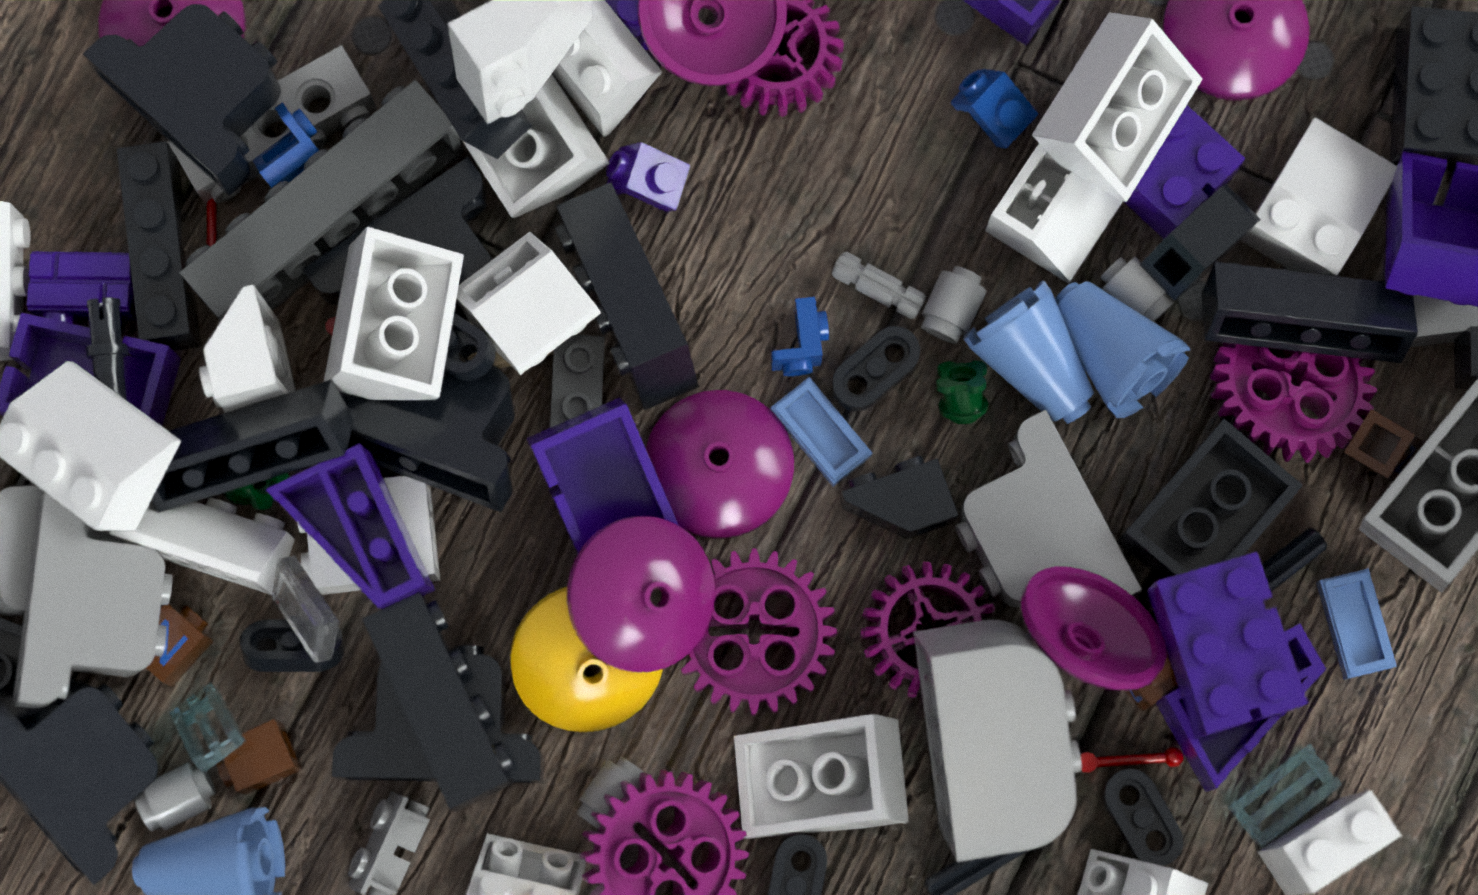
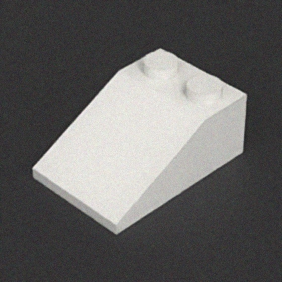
[448,0,593,124]
[1241,118,1397,276]
[734,714,909,839]

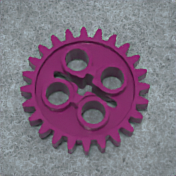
[1210,342,1377,463]
[681,548,837,716]
[580,769,749,895]

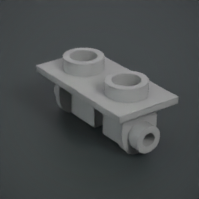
[348,791,430,895]

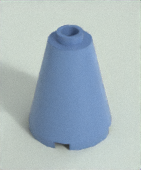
[963,280,1094,424]
[1055,281,1190,418]
[132,807,285,895]

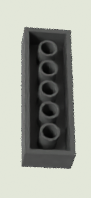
[179,80,464,322]

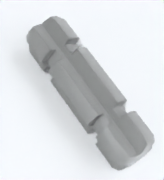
[832,252,926,319]

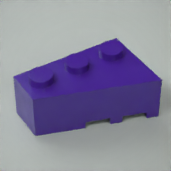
[265,444,435,609]
[1156,624,1326,792]

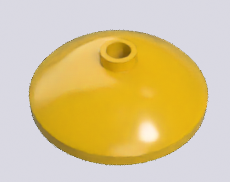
[510,587,663,732]

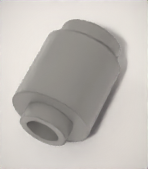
[1100,257,1174,322]
[921,266,987,344]
[576,756,644,829]
[134,762,216,832]

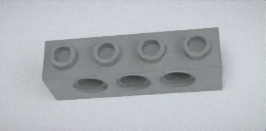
[168,45,377,205]

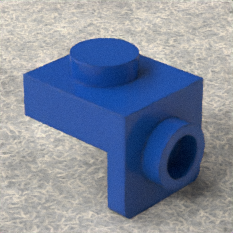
[950,69,1038,148]
[252,102,319,188]
[771,297,829,377]

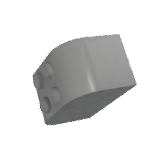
[1359,379,1478,593]
[913,620,1081,862]

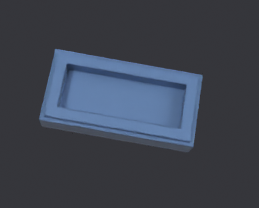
[770,377,873,487]
[1316,568,1397,680]

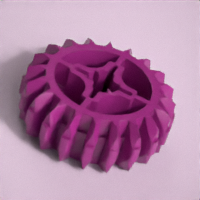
[726,0,844,117]
[860,562,995,698]

